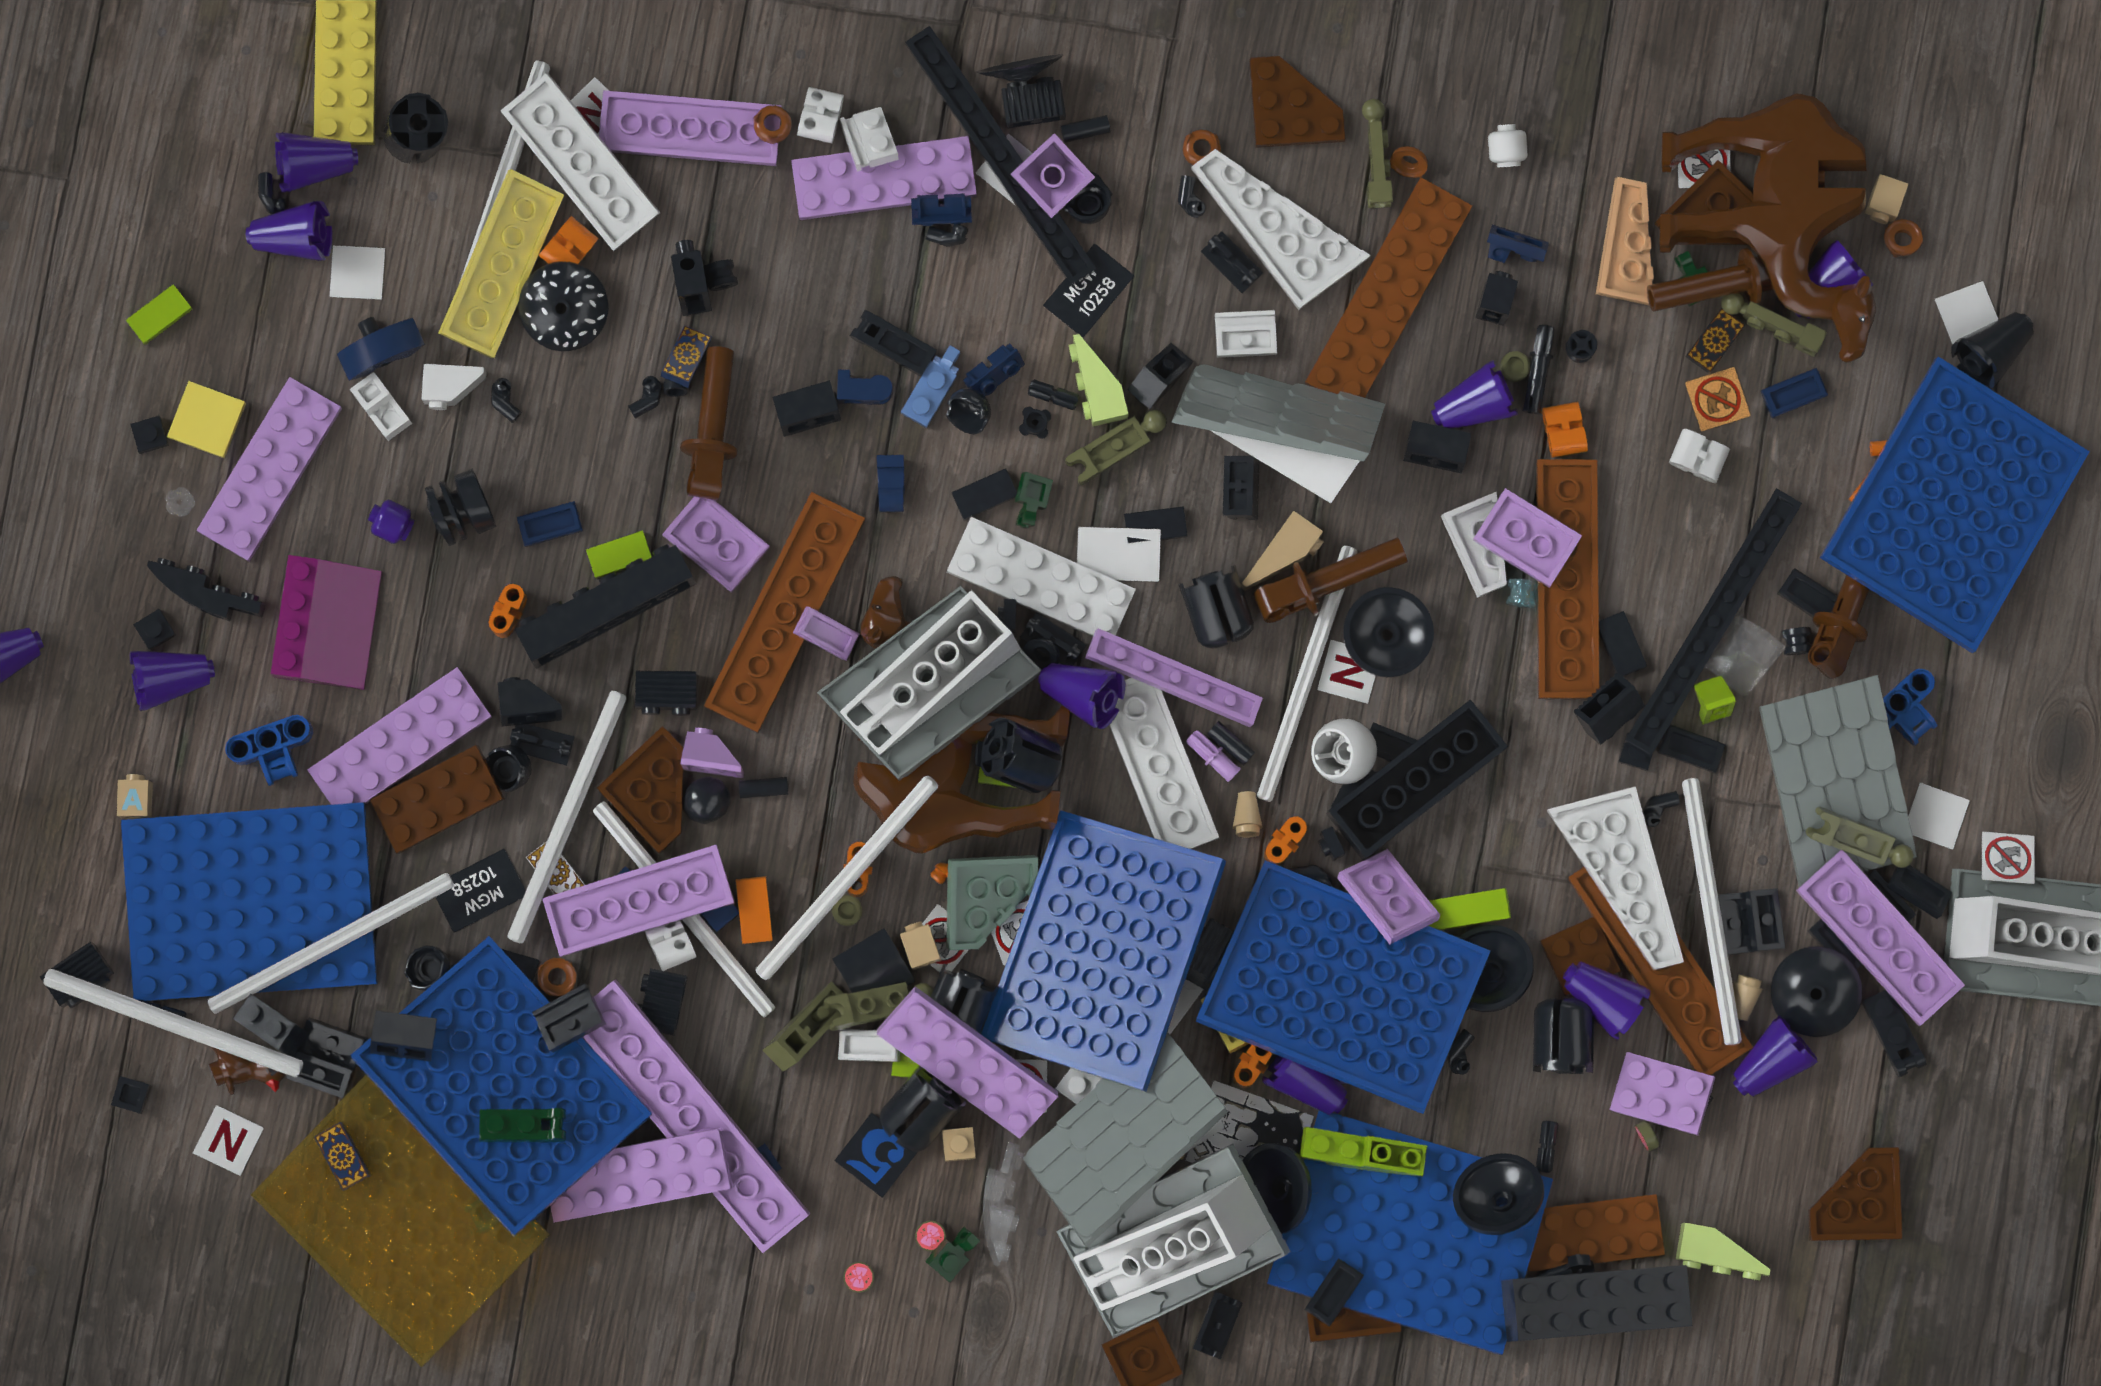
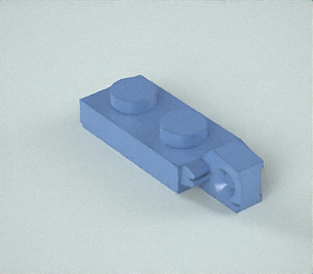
[901,345,960,428]

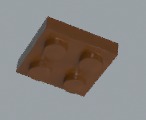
[1539,917,1621,996]
[1101,1318,1183,1386]

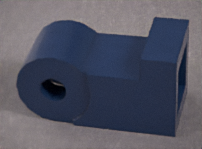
[837,369,893,405]
[876,455,905,512]

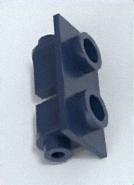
[911,193,972,226]
[963,343,1025,396]

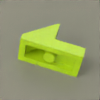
[1694,676,1736,725]

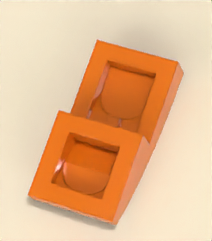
[735,876,772,944]

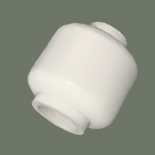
[1488,124,1528,167]

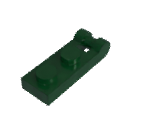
[479,1108,566,1142]

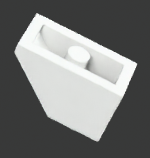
[422,364,487,410]

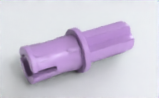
[1186,730,1241,782]

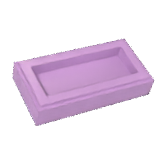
[793,606,860,661]

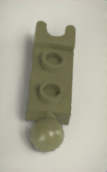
[1362,99,1393,208]
[1721,293,1827,357]
[1065,410,1167,486]
[1806,807,1914,868]
[824,982,933,1031]

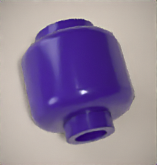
[367,499,415,544]

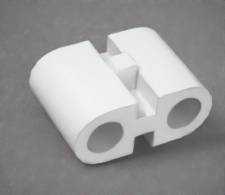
[797,87,844,143]
[1669,429,1730,483]
[645,920,696,971]

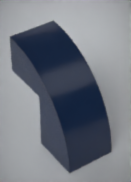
[337,318,425,381]

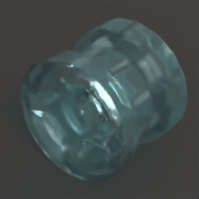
[1506,579,1538,608]

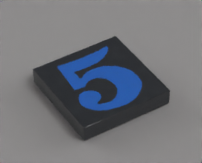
[834,1112,919,1198]

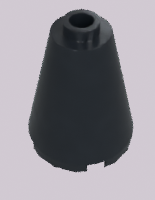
[1951,312,2034,389]

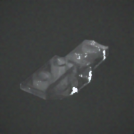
[983,1142,1024,1267]

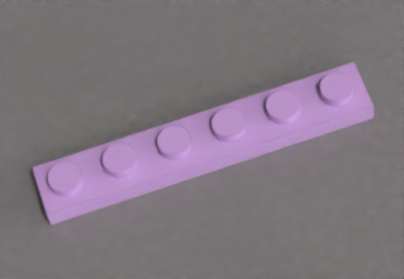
[1085,628,1263,727]

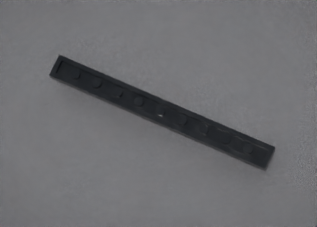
[905,26,1096,287]
[1624,488,1802,757]

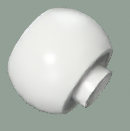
[1311,719,1377,784]

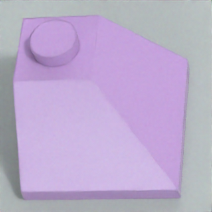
[1011,133,1095,218]
[680,728,744,778]

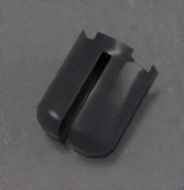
[383,92,449,164]
[1178,565,1254,648]
[975,718,1063,793]
[930,964,999,1033]
[1533,998,1595,1074]
[879,1066,966,1152]

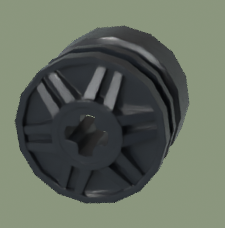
[425,468,497,546]

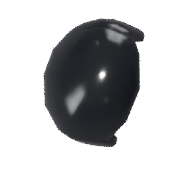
[946,388,991,435]
[682,776,731,824]
[404,945,450,991]

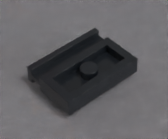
[532,984,606,1053]

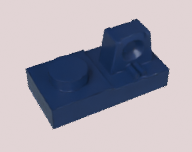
[1487,224,1549,263]

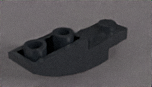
[147,558,266,622]

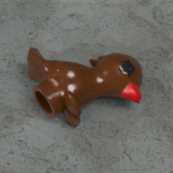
[209,1047,285,1095]

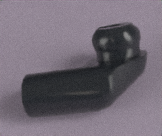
[258,172,286,214]
[1178,175,1206,218]
[628,376,662,419]
[1642,791,1680,827]
[1447,1029,1475,1075]

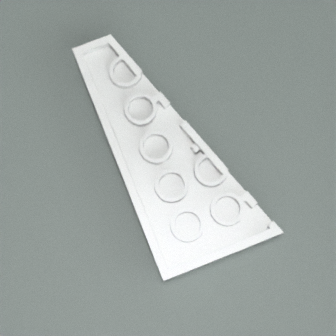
[1191,149,1371,310]
[1547,786,1684,970]

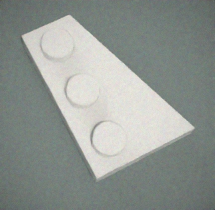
[1441,492,1507,598]

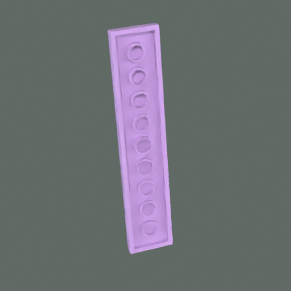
[583,979,810,1253]

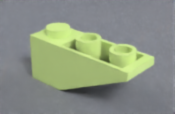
[1069,334,1128,427]
[1676,1223,1770,1281]

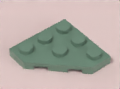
[946,855,1038,950]

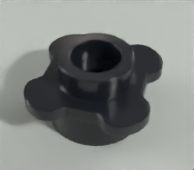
[1019,406,1051,439]

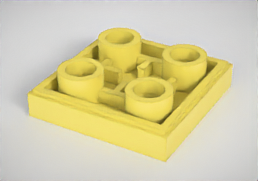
[167,381,246,458]

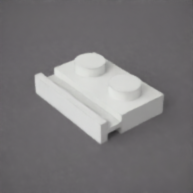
[840,107,899,172]
[1215,310,1277,358]

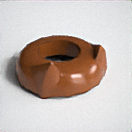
[753,105,792,144]
[1183,129,1221,165]
[1390,146,1428,178]
[1884,219,1923,257]
[537,957,577,996]

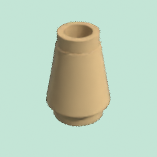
[1233,791,1263,838]
[1733,974,1763,1021]

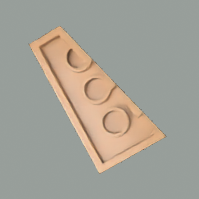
[1596,177,1654,306]

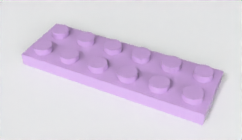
[599,90,782,166]
[791,136,977,220]
[196,377,342,562]
[307,667,492,805]
[542,845,735,957]
[1796,850,1965,1026]
[877,986,1058,1139]
[550,1128,732,1223]

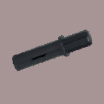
[1522,324,1555,415]

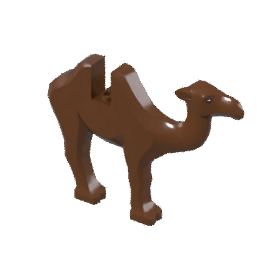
[1660,93,1876,362]
[853,576,1070,854]

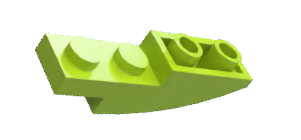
[1300,1127,1427,1176]

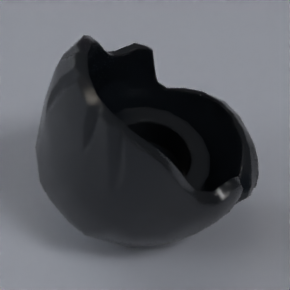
[485,745,532,792]

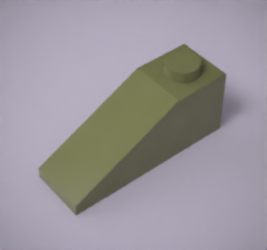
[762,981,843,1072]

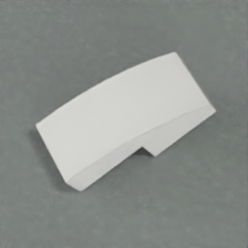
[350,372,412,441]

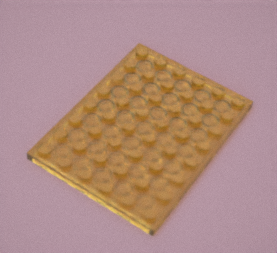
[251,1075,550,1367]

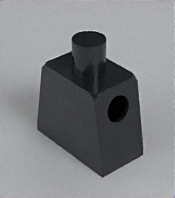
[671,240,712,316]

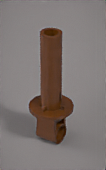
[1647,248,1773,312]
[680,346,738,501]
[1253,537,1408,623]
[1808,575,1870,679]

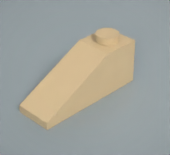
[1241,511,1324,591]

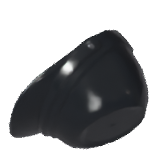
[1065,171,1113,224]

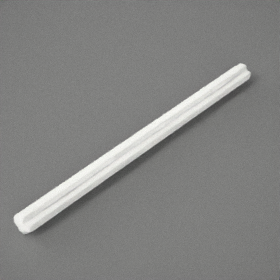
[460,61,550,281]
[1257,546,1357,802]
[507,691,627,944]
[756,776,938,980]
[1682,778,1742,1045]
[593,801,775,1017]
[208,873,454,1014]
[43,969,303,1077]

